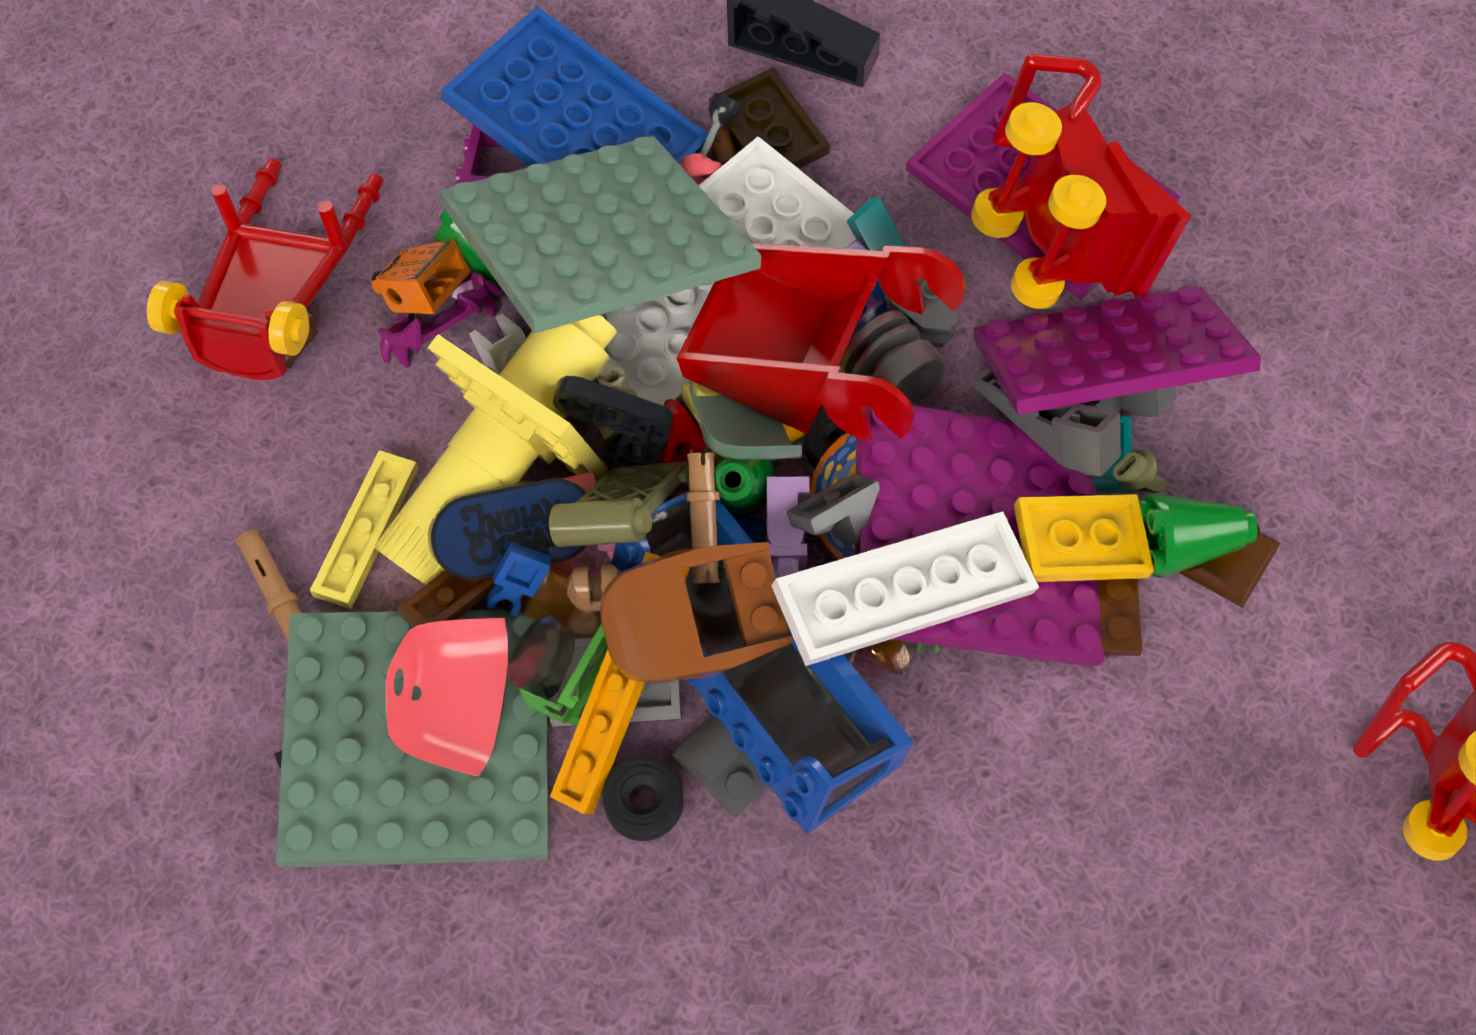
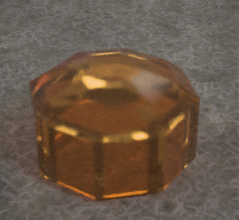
[872,639,913,675]

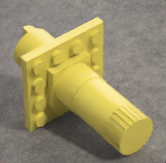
[374,315,617,585]

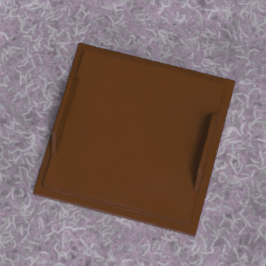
[1179,524,1281,608]

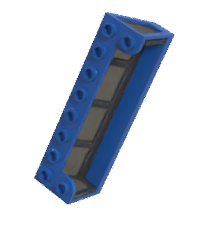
[611,494,913,834]

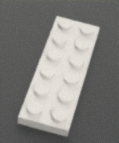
[771,511,1039,666]

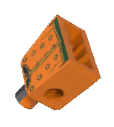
[371,239,471,314]

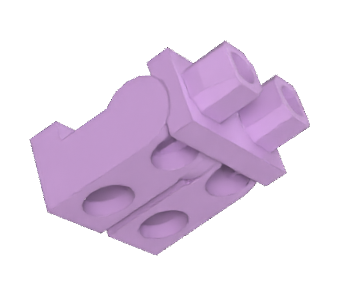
[767,476,809,577]

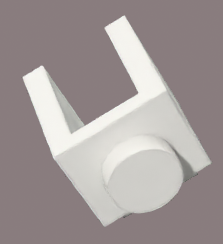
[469,313,526,374]

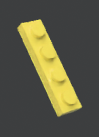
[310,450,419,609]

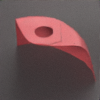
[386,618,508,777]

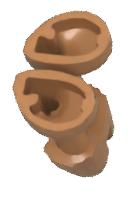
[565,564,621,639]

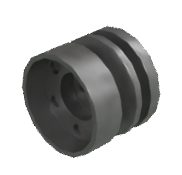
[839,310,947,404]

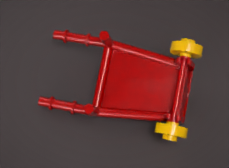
[147,158,384,380]

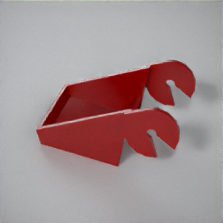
[677,243,966,442]

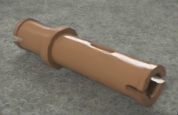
[686,452,720,583]
[235,529,301,644]

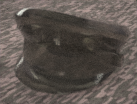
[507,615,575,698]

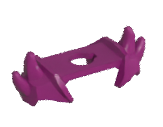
[378,272,502,368]

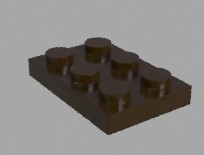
[709,68,830,169]

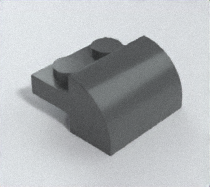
[669,696,797,817]

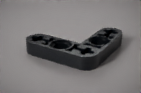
[553,376,673,471]

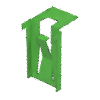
[519,623,608,727]

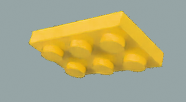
[1013,495,1154,582]

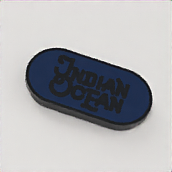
[428,477,586,580]

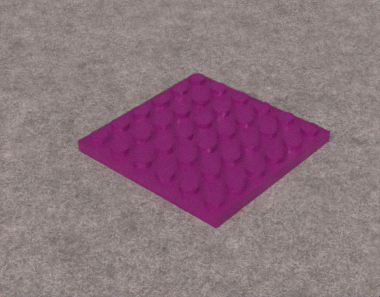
[855,405,1104,666]

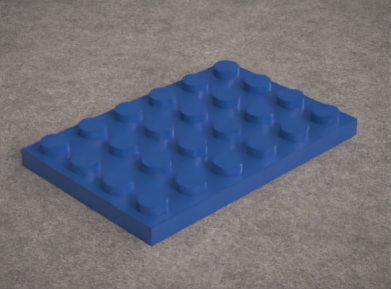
[440,6,708,166]

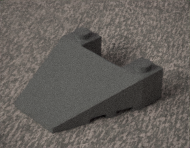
[973,366,1176,476]

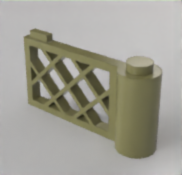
[549,461,689,547]

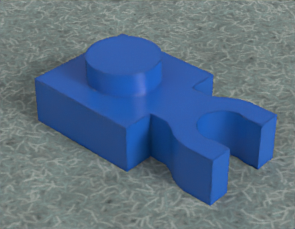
[486,541,551,617]

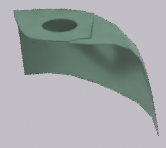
[690,383,802,460]

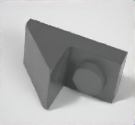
[786,473,880,544]

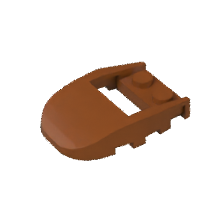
[600,542,793,684]

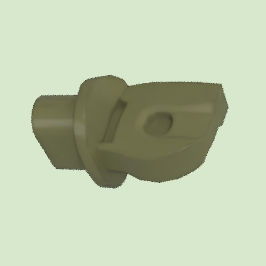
[1113,450,1169,492]

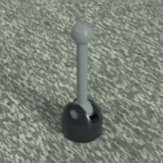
[700,92,741,158]

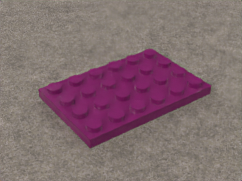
[906,72,1180,300]
[974,286,1261,415]

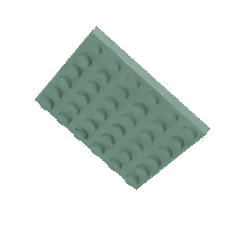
[439,136,761,334]
[276,609,548,868]

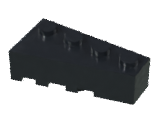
[726,0,880,88]

